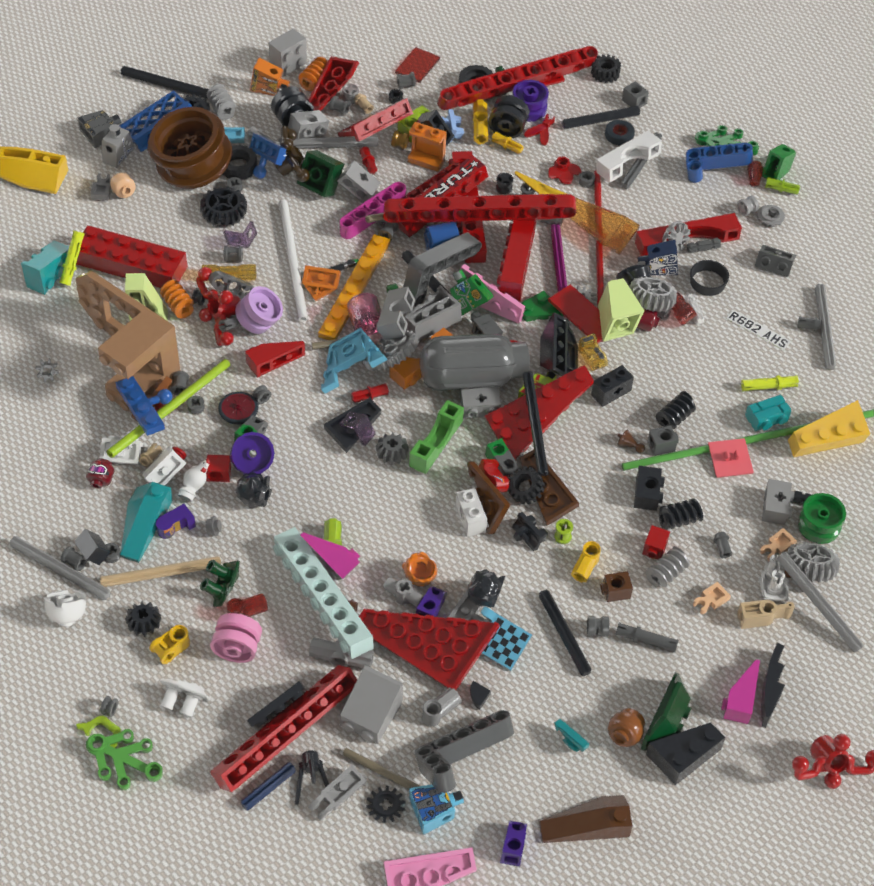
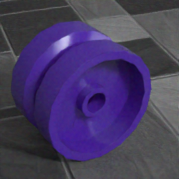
[512,80,549,122]
[230,432,275,474]

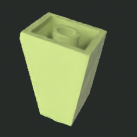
[598,278,644,342]

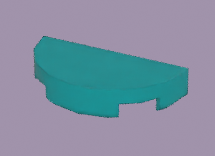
[554,718,590,752]

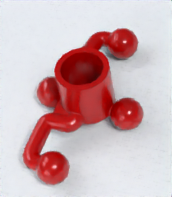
[196,267,240,347]
[792,734,874,789]

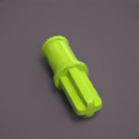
[765,177,800,195]

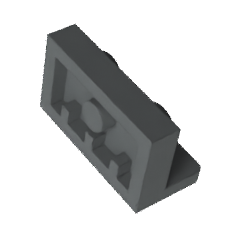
[755,245,796,277]

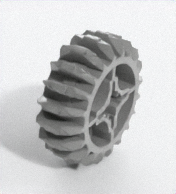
[629,276,677,312]
[787,542,840,583]

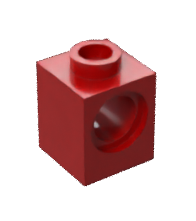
[206,454,232,482]
[642,525,671,560]

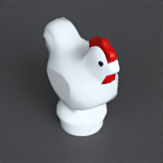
[178,458,210,502]

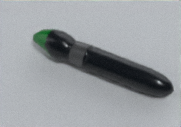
[328,259,359,271]

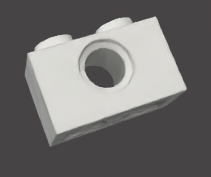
[455,488,487,537]

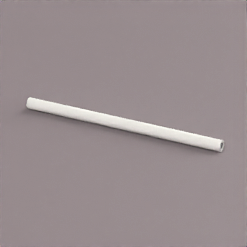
[279,199,308,322]

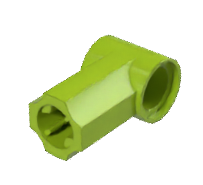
[323,518,342,546]

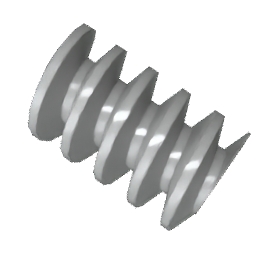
[207,84,236,120]
[646,546,690,587]

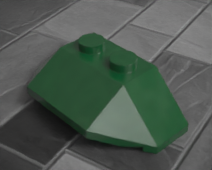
[641,672,692,751]

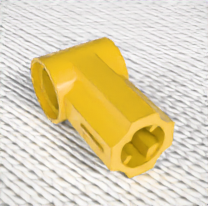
[571,541,601,583]

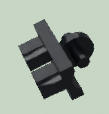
[512,512,548,551]

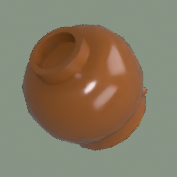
[608,708,645,747]

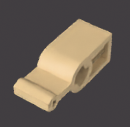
[737,600,795,629]

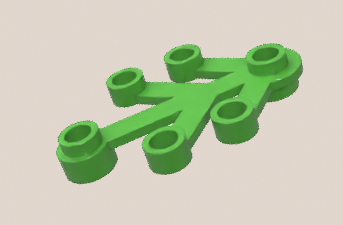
[86,729,163,790]

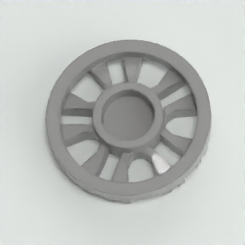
[662,221,690,253]

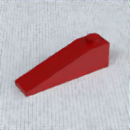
[309,56,359,111]

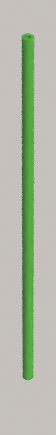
[622,409,874,471]

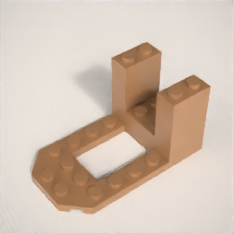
[75,271,180,413]

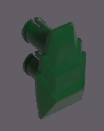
[200,560,240,607]

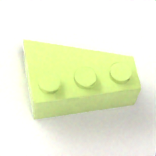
[125,273,168,321]

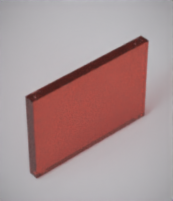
[395,47,440,83]

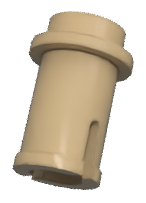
[354,93,374,114]
[139,443,162,467]

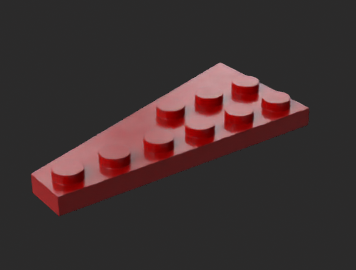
[485,365,594,461]

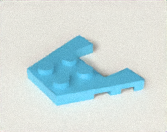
[321,328,387,394]

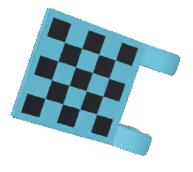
[481,607,532,671]

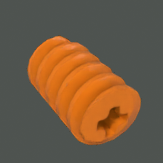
[298,57,328,92]
[160,279,194,319]

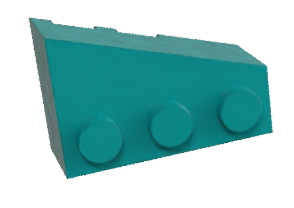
[21,240,69,295]

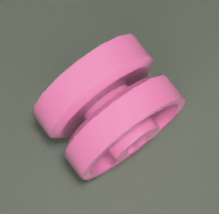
[210,613,262,663]

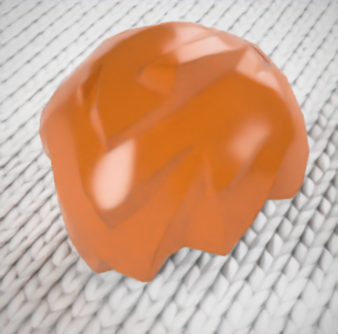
[402,552,438,586]

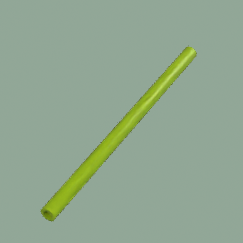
[106,359,230,458]

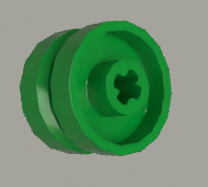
[798,493,846,544]

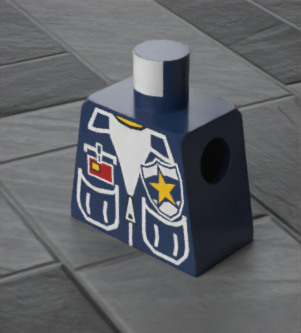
[637,240,678,276]

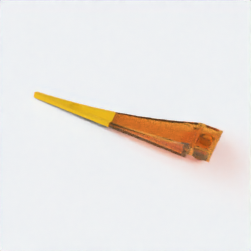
[515,171,640,255]

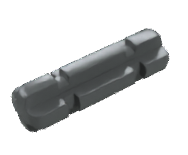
[687,238,721,253]

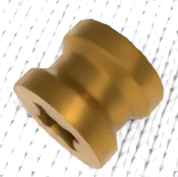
[391,130,409,150]

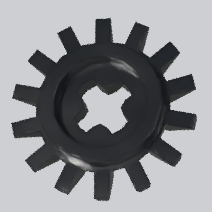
[366,786,406,823]

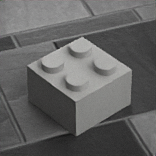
[268,28,307,77]

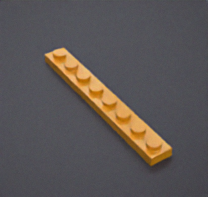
[318,234,390,340]

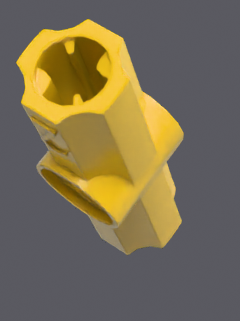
[473,99,488,145]

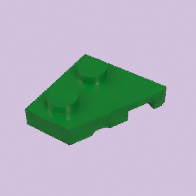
[521,290,565,322]

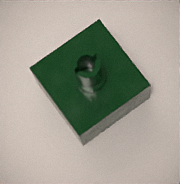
[296,150,345,197]

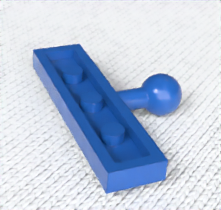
[249,133,286,179]
[115,376,172,436]

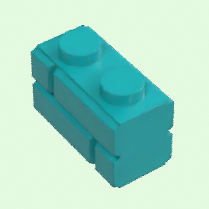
[745,395,791,431]

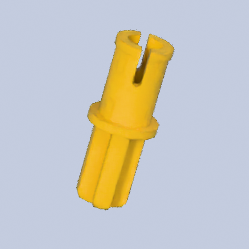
[491,132,524,154]

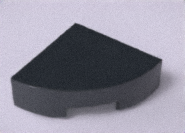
[470,681,491,710]

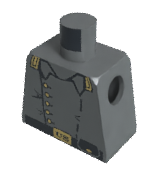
[77,110,121,148]

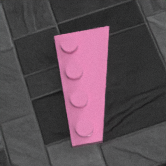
[461,264,525,324]
[384,847,477,886]

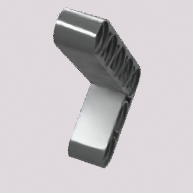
[403,232,482,307]
[414,710,514,793]

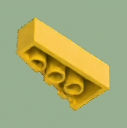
[788,400,870,457]

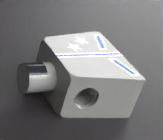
[102,124,135,168]

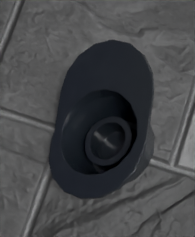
[616,264,651,284]

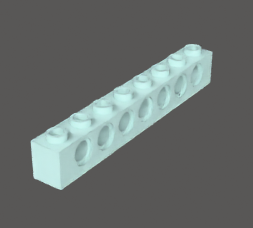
[273,527,374,659]

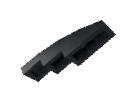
[761,643,785,728]

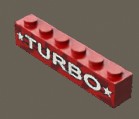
[398,155,489,238]

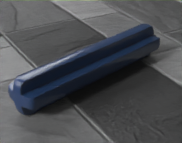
[241,762,296,810]

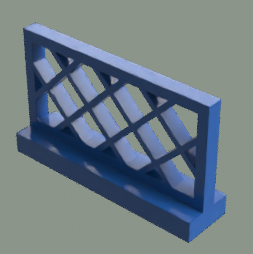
[119,90,192,152]

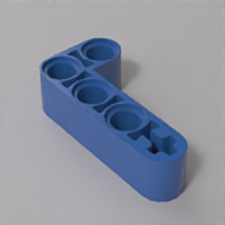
[686,143,753,183]

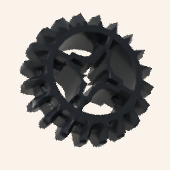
[200,186,247,227]

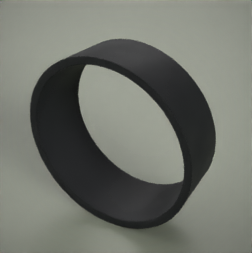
[690,260,729,296]

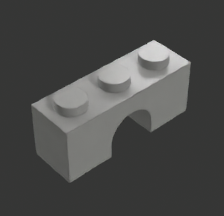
[377,286,415,340]

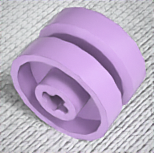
[235,286,283,334]

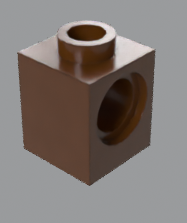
[600,571,633,602]

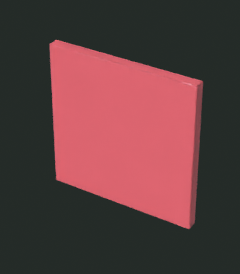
[708,438,754,478]

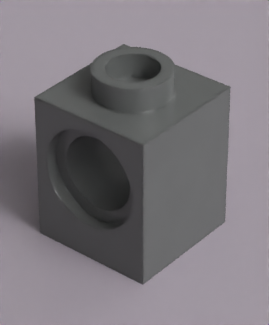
[622,81,649,108]
[647,425,679,456]

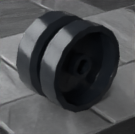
[271,86,314,127]
[488,95,530,139]

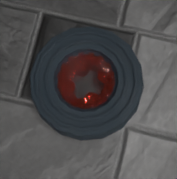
[605,120,635,146]

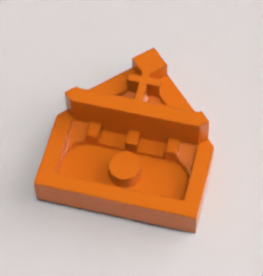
[302,265,341,301]

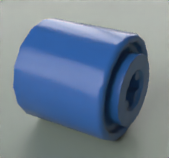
[424,222,460,251]

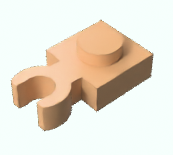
[760,528,797,561]
[693,582,731,614]

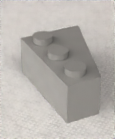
[405,285,462,341]

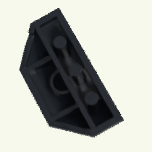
[540,312,578,376]

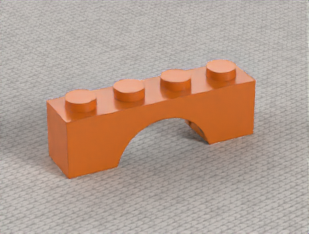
[389,328,454,390]

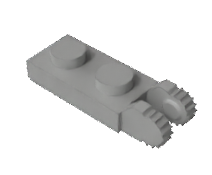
[308,765,367,821]

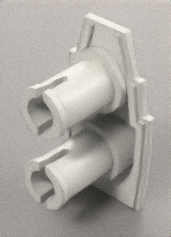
[759,555,789,601]
[160,679,211,718]

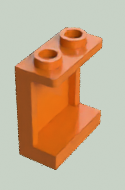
[407,122,446,172]

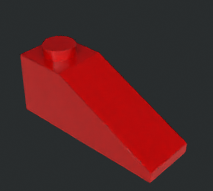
[245,341,305,378]

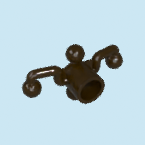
[274,126,310,182]

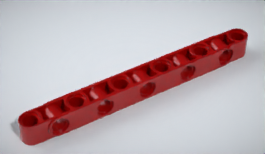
[437,46,598,110]
[383,194,576,223]

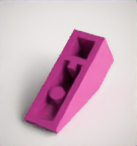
[301,532,360,579]
[721,659,760,724]

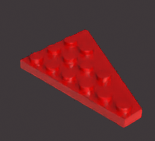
[359,609,500,690]

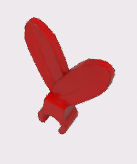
[524,114,555,145]

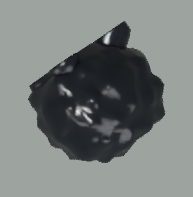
[236,472,272,508]
[467,569,505,608]

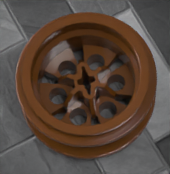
[148,107,232,189]

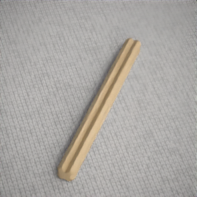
[100,556,221,587]

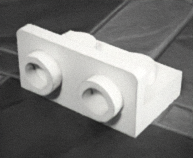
[100,435,143,465]

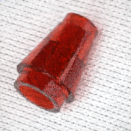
[747,161,764,187]

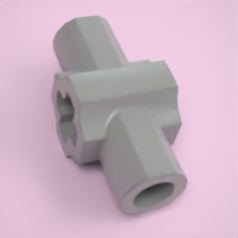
[384,577,425,607]

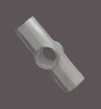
[309,638,374,668]

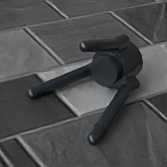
[295,750,329,805]

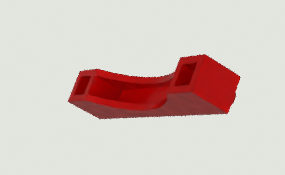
[635,213,742,256]

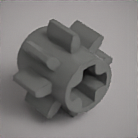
[35,358,59,382]

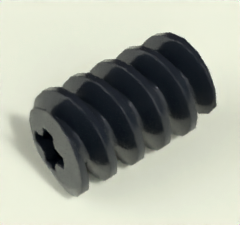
[656,391,696,430]
[659,498,703,530]

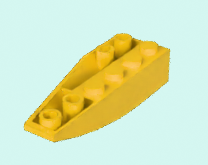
[0,146,68,194]

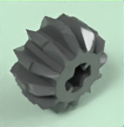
[376,432,409,465]

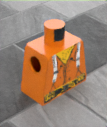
[250,58,290,96]

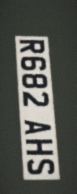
[726,310,791,350]

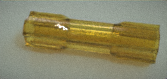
[202,264,256,280]

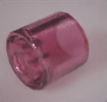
[347,293,382,336]

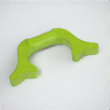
[76,716,122,748]

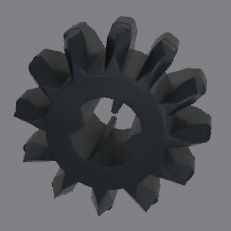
[125,601,161,637]

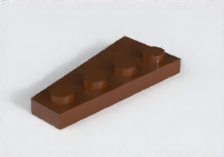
[520,449,579,526]

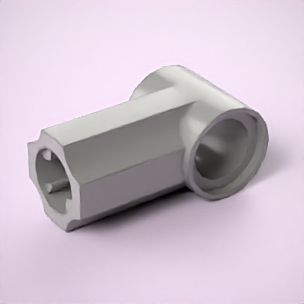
[422,687,462,727]

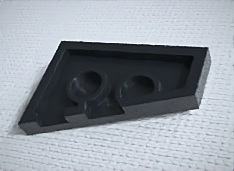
[324,398,381,453]
[247,681,305,728]

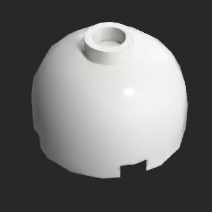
[44,590,86,626]

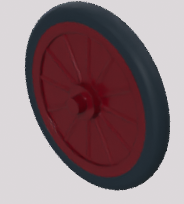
[218,392,258,424]

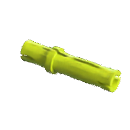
[59,230,84,286]
[741,375,799,391]

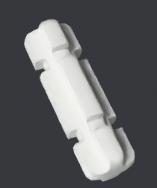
[684,294,705,324]

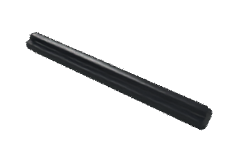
[121,66,209,99]
[523,371,548,477]

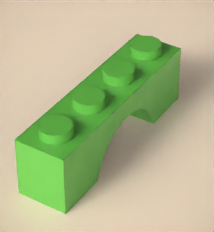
[409,400,464,474]

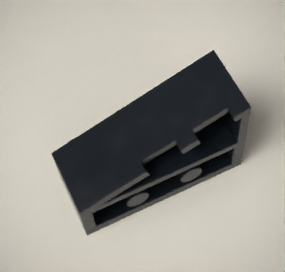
[646,722,726,786]

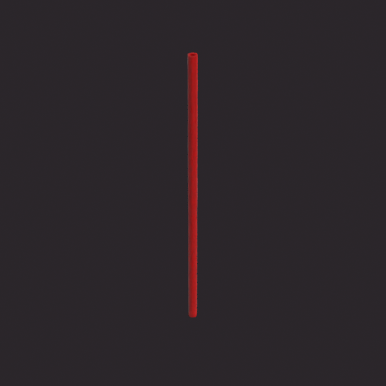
[594,170,605,342]

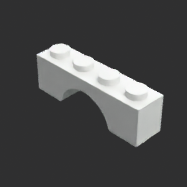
[596,130,662,183]

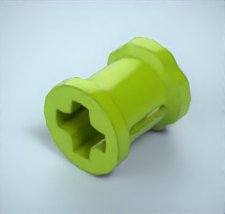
[554,519,573,545]

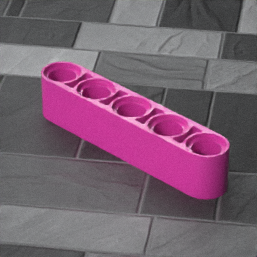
[340,182,406,239]

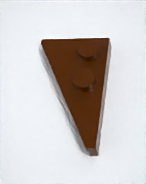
[467,461,511,534]

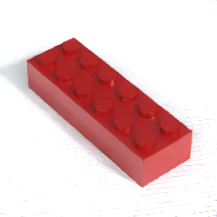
[497,220,536,302]
[76,225,188,288]

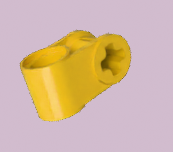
[149,625,190,664]

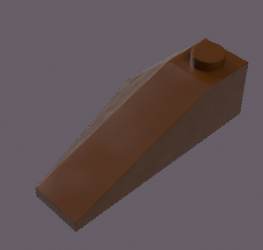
[539,795,633,843]

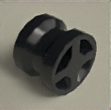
[496,173,513,194]

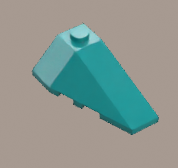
[120,482,173,563]

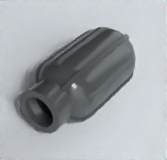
[420,334,530,391]

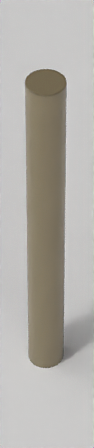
[342,748,420,790]

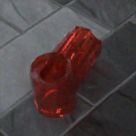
[671,292,697,326]
[227,593,268,617]

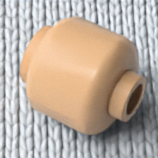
[110,173,135,198]

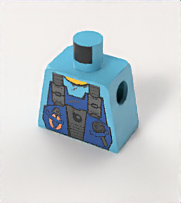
[409,785,464,835]

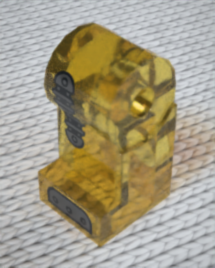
[578,334,608,371]

